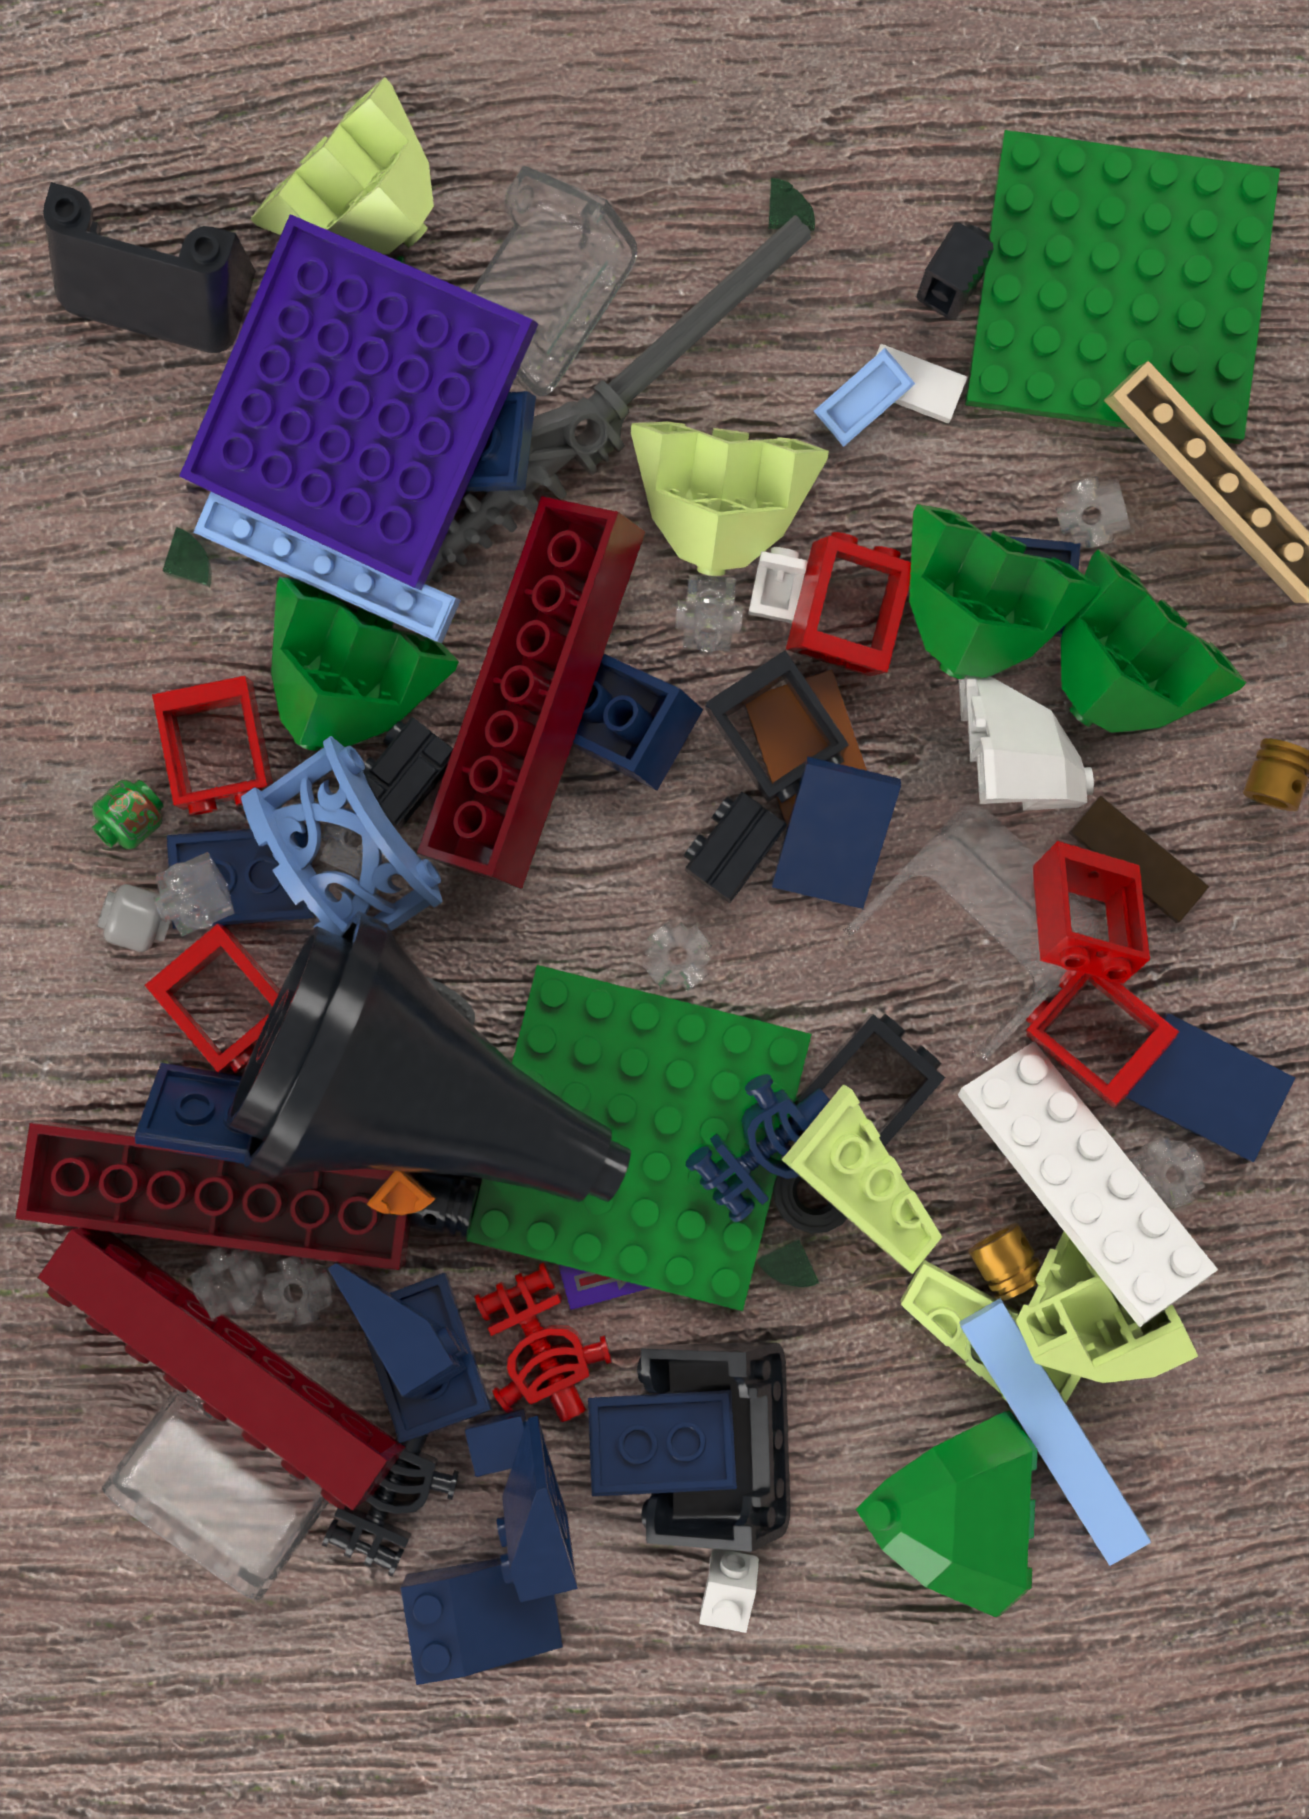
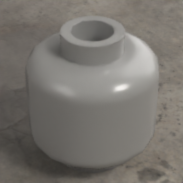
[97,884,172,952]

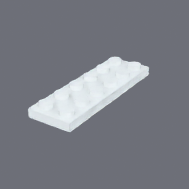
[958,1042,1218,1327]

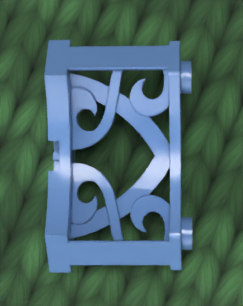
[241,736,443,936]

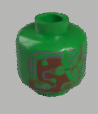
[92,780,164,849]

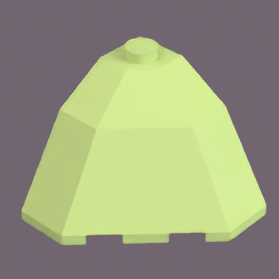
[251,77,434,255]
[631,421,829,576]
[1016,1231,1198,1383]

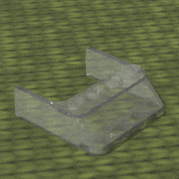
[843,805,1099,1061]

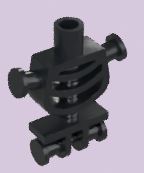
[322,1434,459,1577]

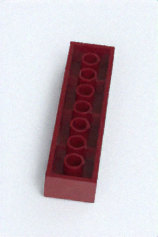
[417,496,646,889]
[15,1121,418,1270]
[37,1228,406,1510]

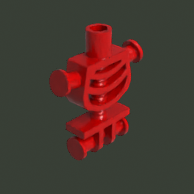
[474,1262,612,1422]

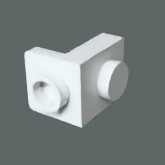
[748,547,808,623]
[699,1549,759,1633]

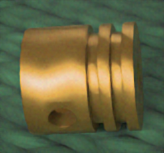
[1243,738,1309,811]
[968,1223,1041,1301]

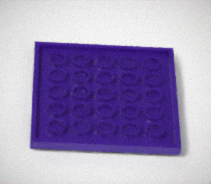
[179,214,539,591]

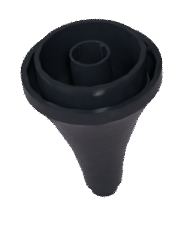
[227,911,631,1202]

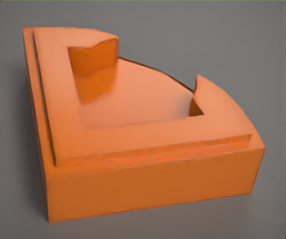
[367,1171,436,1215]

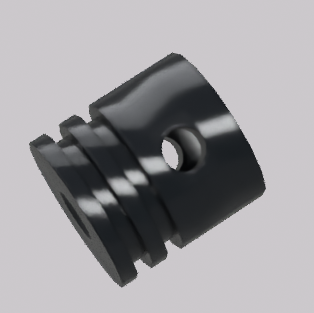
[410,1173,479,1239]

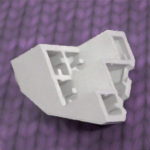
[958,675,1094,811]

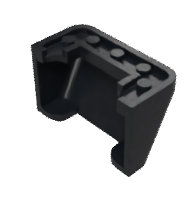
[43,182,256,353]
[637,1342,791,1552]

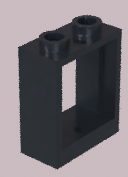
[705,650,849,803]
[796,1014,945,1147]

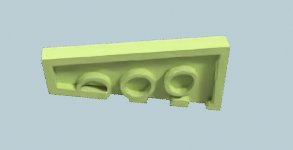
[782,1085,942,1274]
[900,1260,1081,1403]

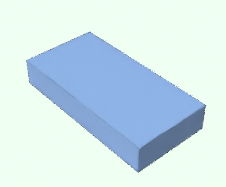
[814,348,915,447]

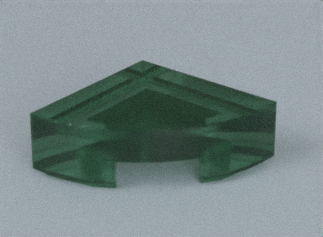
[768,178,815,231]
[162,527,212,588]
[756,1238,819,1287]

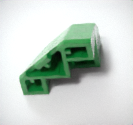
[909,504,1100,679]
[1061,549,1247,733]
[271,577,459,751]
[856,1410,1038,1617]

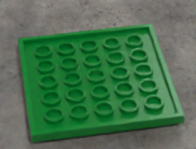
[965,130,1280,445]
[467,965,812,1311]

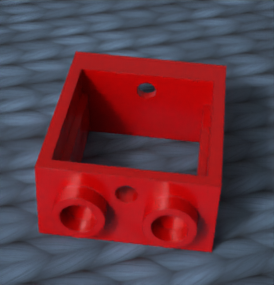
[785,532,911,676]
[152,675,273,816]
[1033,841,1150,984]
[144,923,280,1073]
[1025,970,1179,1110]

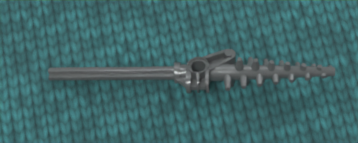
[426,215,812,583]

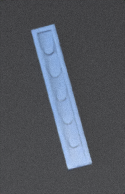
[193,492,461,644]
[959,1298,1151,1566]

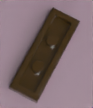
[1068,796,1210,923]

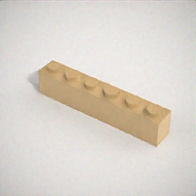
[1104,361,1309,603]

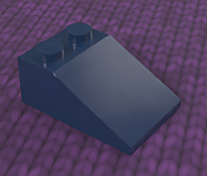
[572,654,703,791]
[328,1263,468,1400]
[496,1416,578,1602]
[400,1558,563,1685]

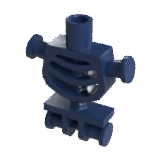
[686,1074,830,1222]

